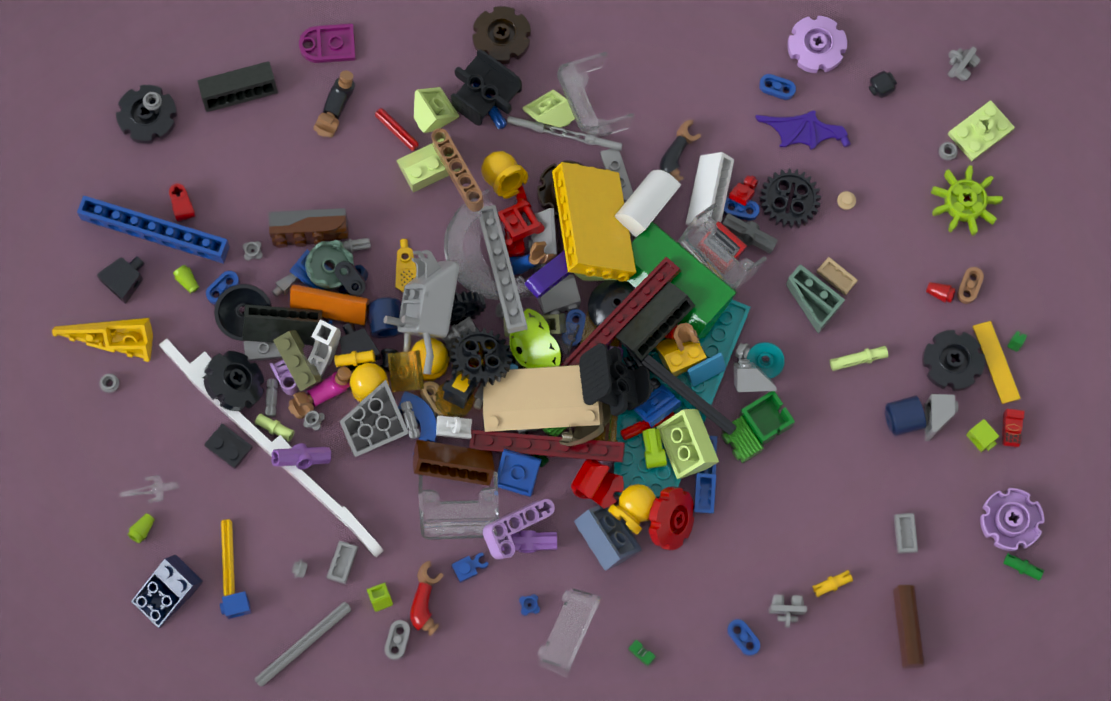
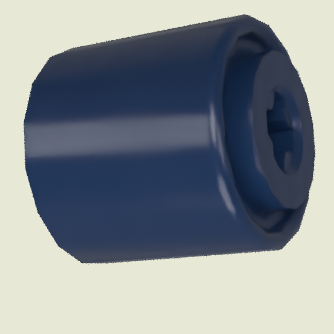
[367,297,403,338]
[884,395,926,436]

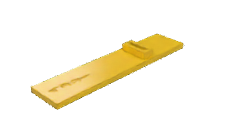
[973,321,1021,404]

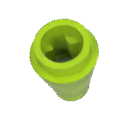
[173,265,200,294]
[127,513,155,544]

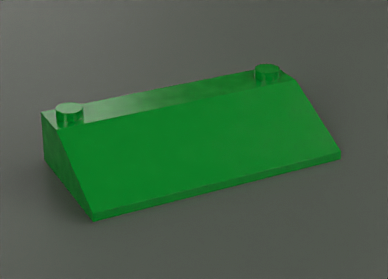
[627,222,737,339]

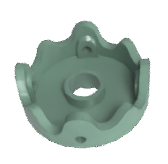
[305,240,354,289]

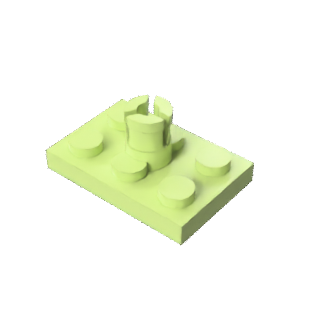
[948,100,1015,162]

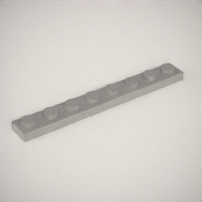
[477,205,527,334]

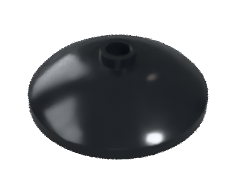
[588,280,635,327]
[214,284,272,341]

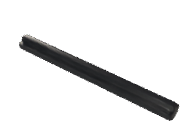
[641,355,736,435]

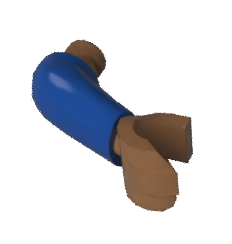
[509,241,557,275]

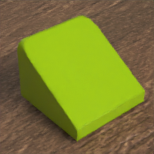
[367,582,393,612]

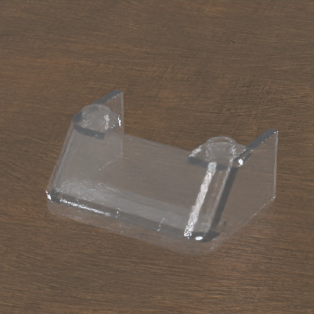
[557,52,634,137]
[677,203,767,291]
[418,472,499,540]
[537,588,602,678]

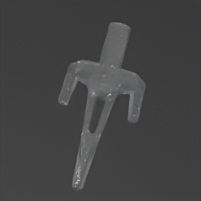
[120,475,179,503]

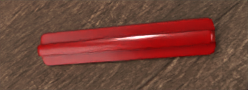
[375,108,419,151]
[620,412,675,440]

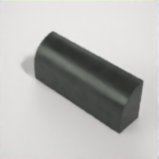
[197,61,278,112]
[615,282,695,361]
[242,305,322,346]

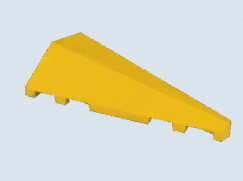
[52,318,153,362]

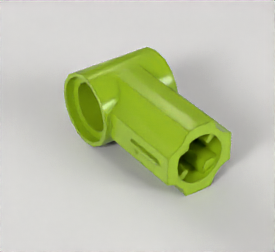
[642,428,667,469]

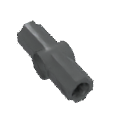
[722,213,778,254]

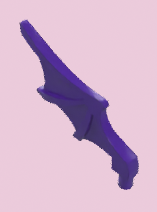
[755,110,851,150]

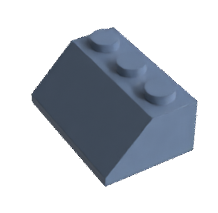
[574,505,642,571]

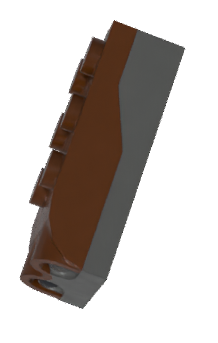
[269,208,349,248]

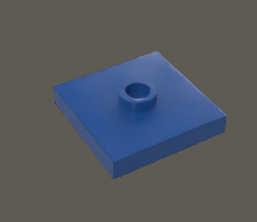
[494,448,542,497]

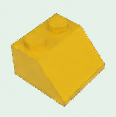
[655,338,707,376]

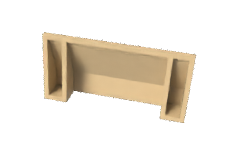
[483,365,604,432]

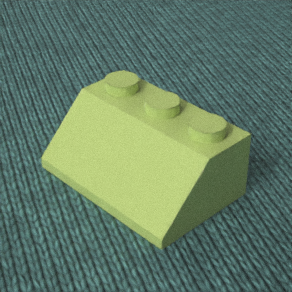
[396,139,461,193]
[656,409,719,479]

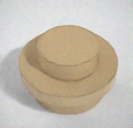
[837,191,856,210]

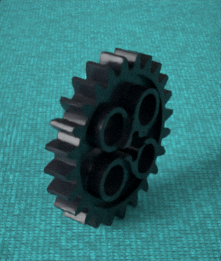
[759,168,821,229]
[450,291,486,325]
[449,327,513,387]

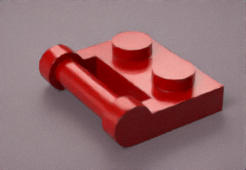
[498,200,545,242]

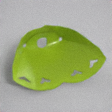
[510,308,561,368]

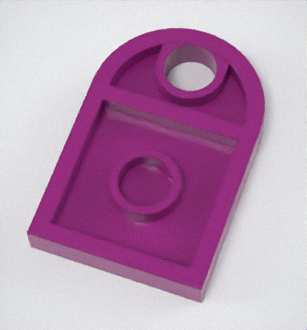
[299,24,356,63]

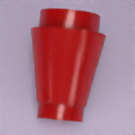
[926,282,956,303]

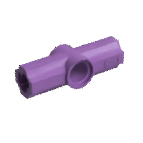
[271,443,331,470]
[501,530,557,553]

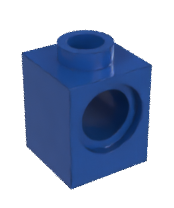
[220,591,252,619]

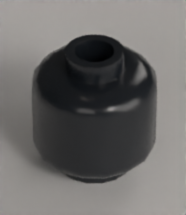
[868,71,897,98]

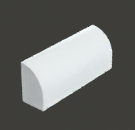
[686,152,734,230]
[614,170,681,237]

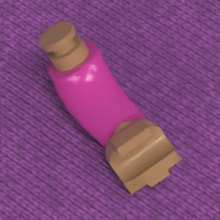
[288,367,352,419]

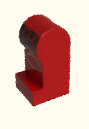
[1002,409,1025,447]

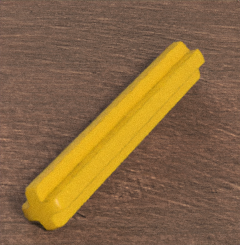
[221,519,235,596]

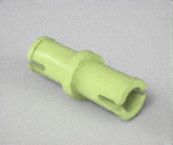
[255,413,295,442]

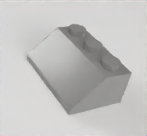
[527,208,557,273]

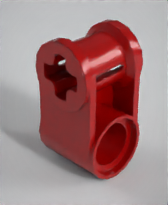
[169,183,196,222]

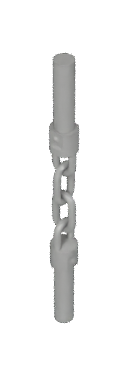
[507,116,623,151]

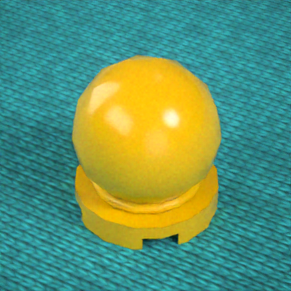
[481,151,528,199]
[410,338,449,381]
[350,363,390,402]
[608,484,656,534]

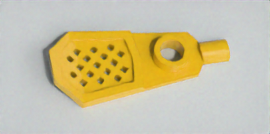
[395,239,416,292]

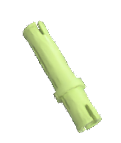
[829,345,888,371]

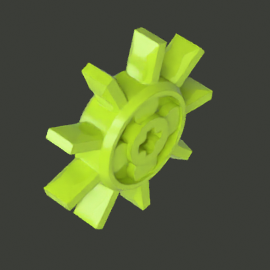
[931,165,1003,236]

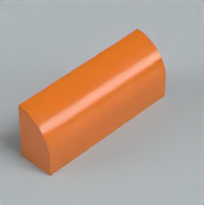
[290,284,369,325]

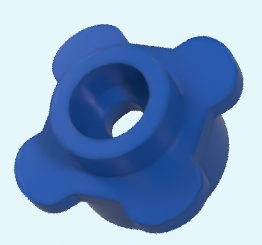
[519,594,540,616]

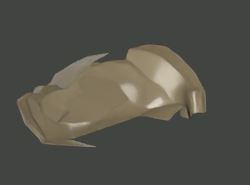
[559,402,611,446]

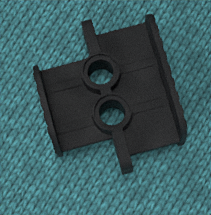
[451,49,522,126]
[579,343,652,416]

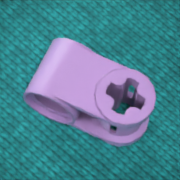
[270,360,299,395]

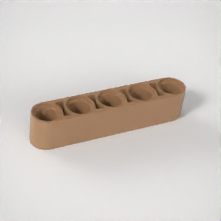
[431,128,484,212]

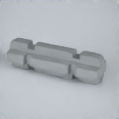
[265,379,278,417]
[401,401,420,439]

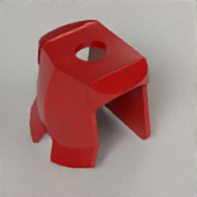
[571,460,624,509]

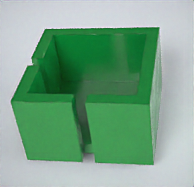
[739,391,795,446]

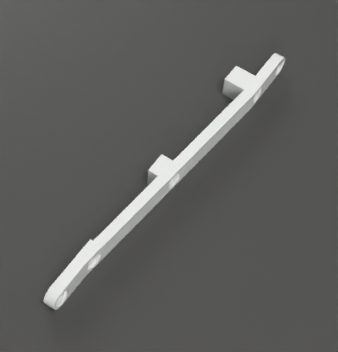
[159,338,384,557]

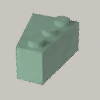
[786,264,845,334]

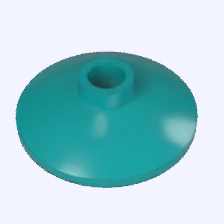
[747,342,785,379]

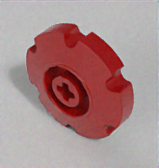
[649,486,694,550]

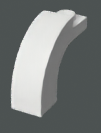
[308,320,341,378]

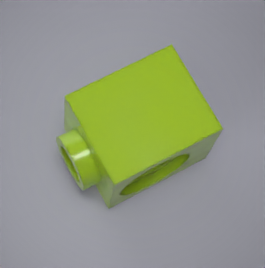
[966,419,999,452]

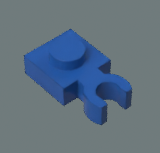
[451,553,489,583]

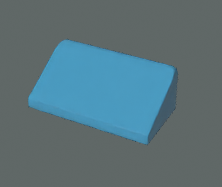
[686,353,726,386]

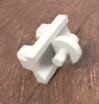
[436,415,472,439]

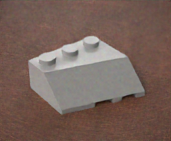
[340,380,409,457]

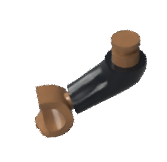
[313,70,355,138]
[659,120,701,182]

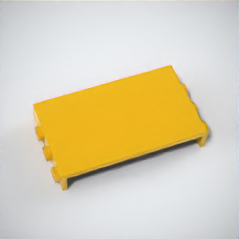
[552,162,636,282]

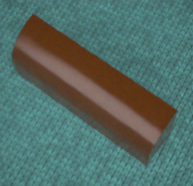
[413,439,495,486]
[893,585,925,669]

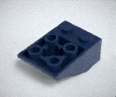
[131,555,203,628]

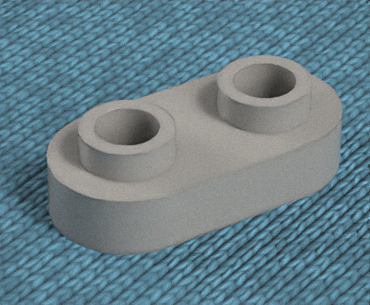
[385,620,410,660]

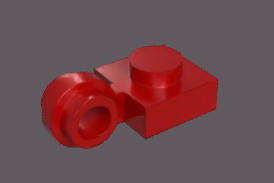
[729,175,758,206]

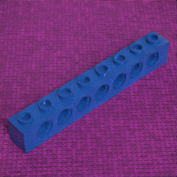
[77,195,230,264]

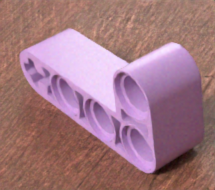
[483,499,555,560]

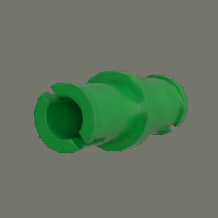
[1003,553,1044,581]

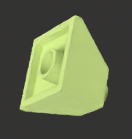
[414,87,459,133]
[522,90,576,128]

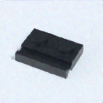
[204,423,253,469]

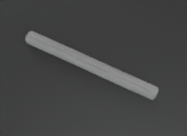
[255,602,351,687]

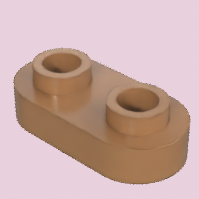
[957,267,984,304]

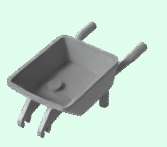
[384,250,459,375]

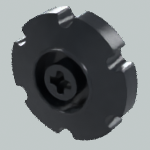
[116,85,177,144]
[922,330,985,391]
[203,351,264,411]

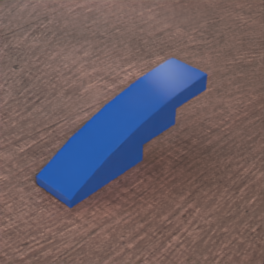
[694,436,718,514]

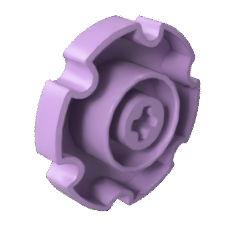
[787,16,847,73]
[980,488,1044,551]

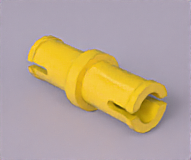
[334,350,375,367]
[812,570,853,598]

